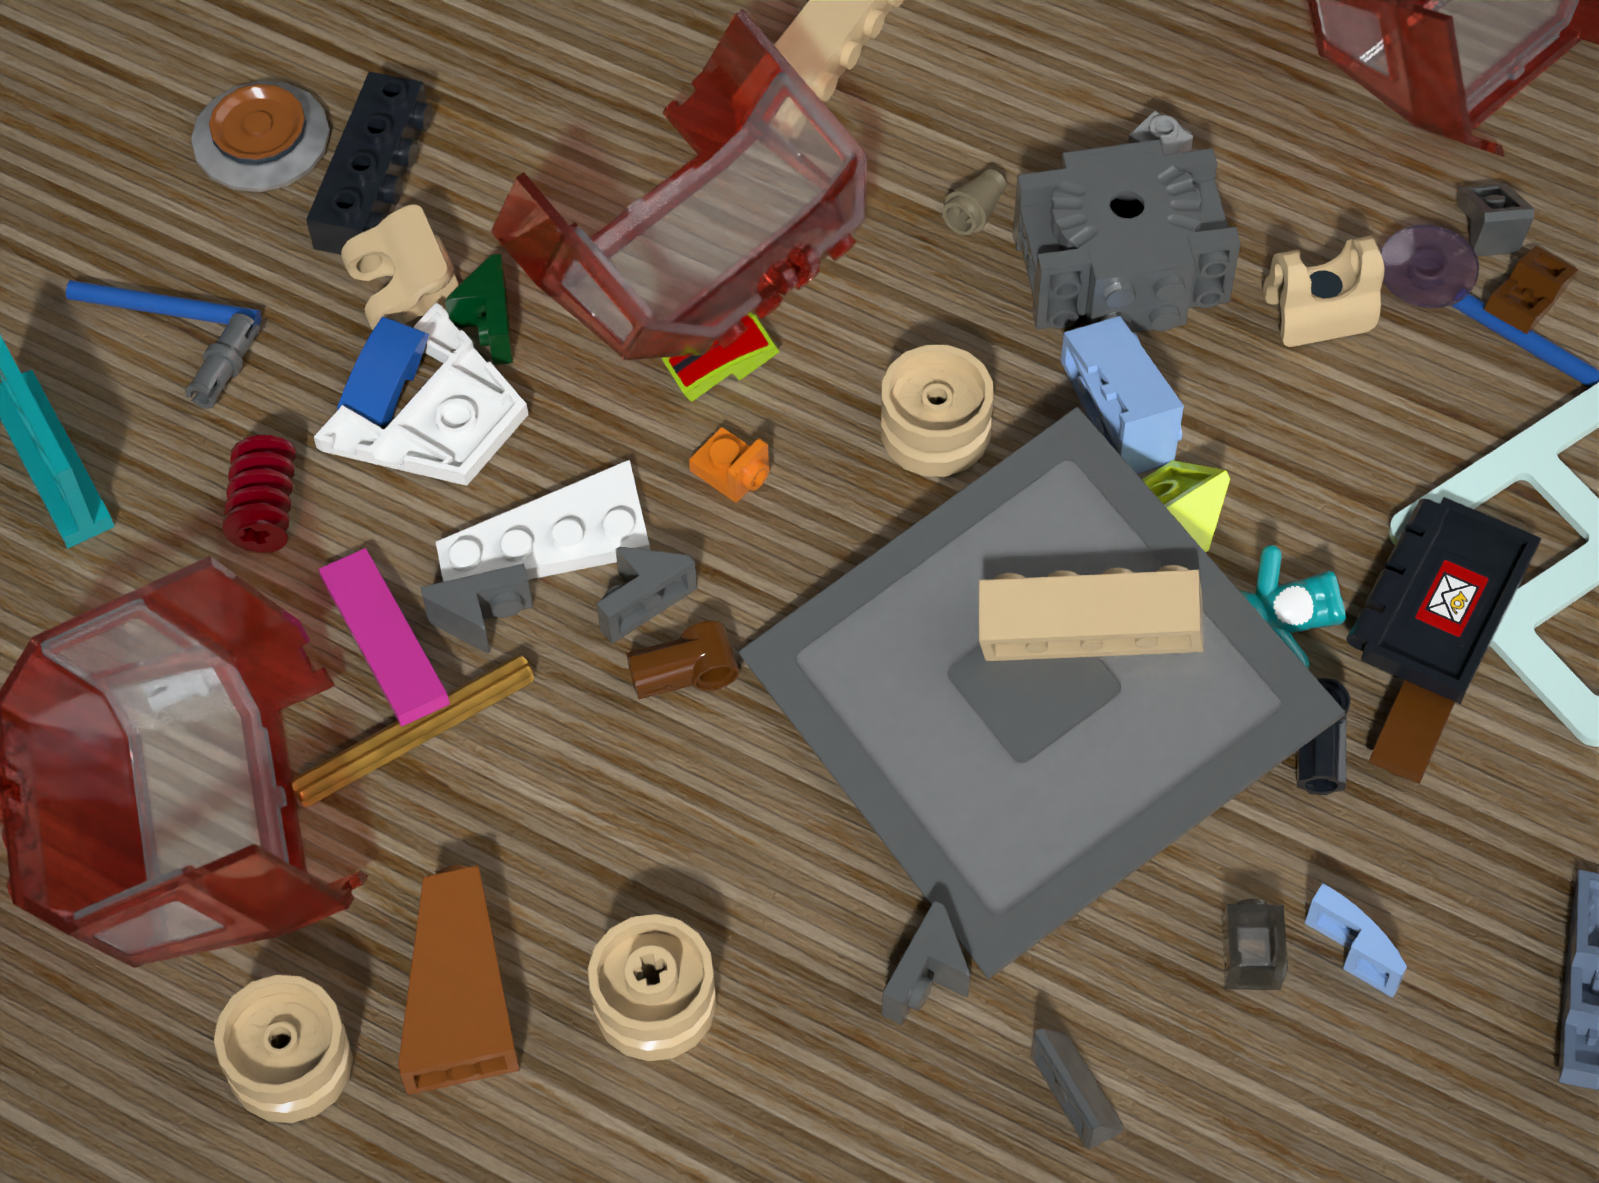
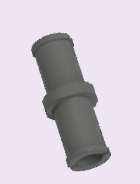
[185,313,260,409]

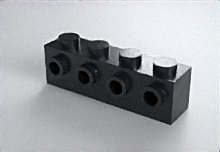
[306,72,432,255]

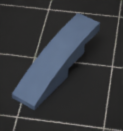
[1558,870,1599,1090]

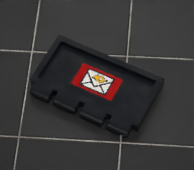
[1346,497,1542,705]

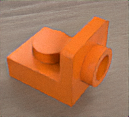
[689,427,770,503]

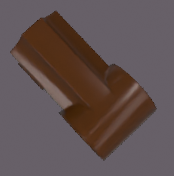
[626,621,740,700]

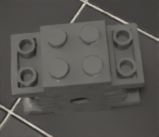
[1013,139,1241,333]

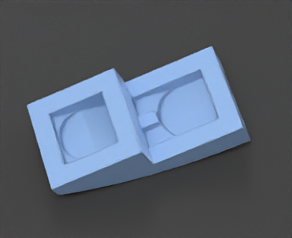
[1305,883,1407,998]

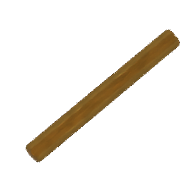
[291,655,534,807]

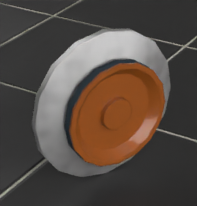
[191,81,330,192]

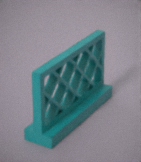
[0,335,115,549]

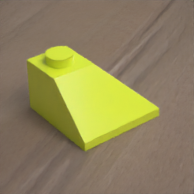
[1142,460,1230,552]

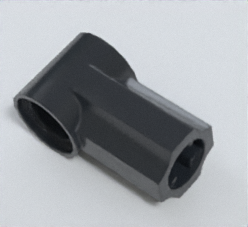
[1297,678,1351,795]

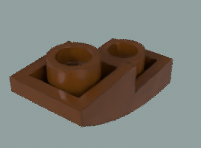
[1368,680,1456,784]

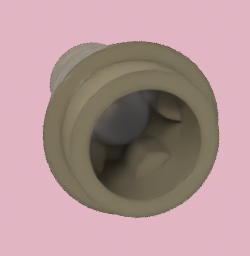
[942,169,1006,235]

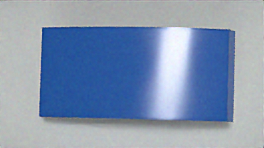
[337,316,429,427]

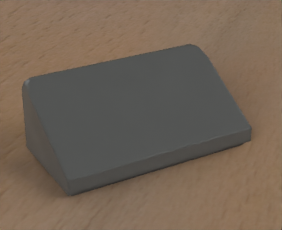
[1031,1028,1124,1150]

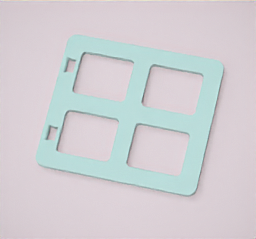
[1389,383,1599,747]

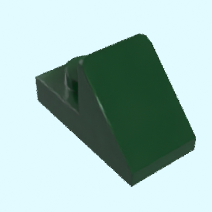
[445,254,513,365]

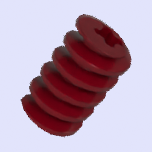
[223,435,296,553]

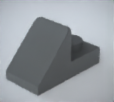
[1457,183,1534,257]
[596,547,697,644]
[420,563,533,653]
[882,901,970,1025]

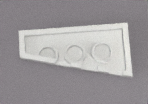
[436,460,650,582]

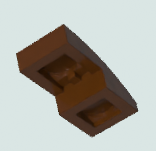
[1484,246,1579,334]

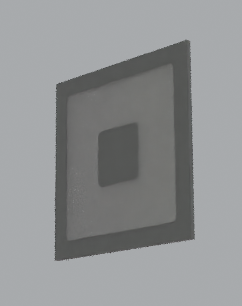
[738,406,1345,980]

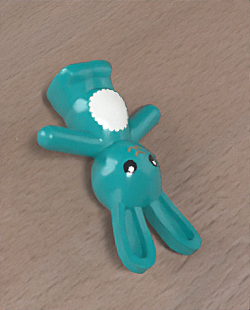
[1239,545,1346,669]

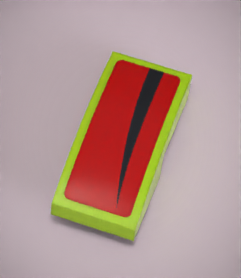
[661,312,780,402]

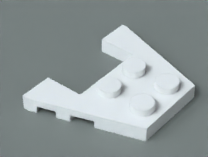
[314,303,528,486]

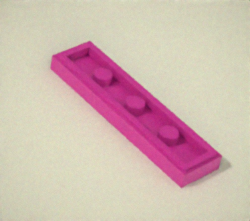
[318,548,450,727]

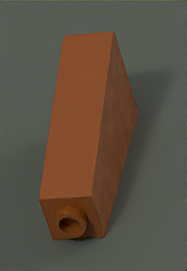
[398,865,520,1095]

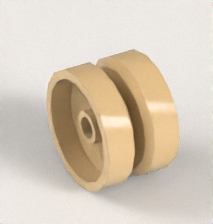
[881,345,994,477]
[588,914,717,1061]
[214,975,353,1123]

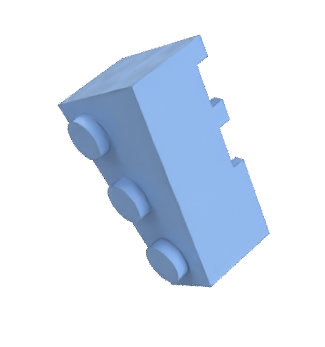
[1061,316,1184,474]

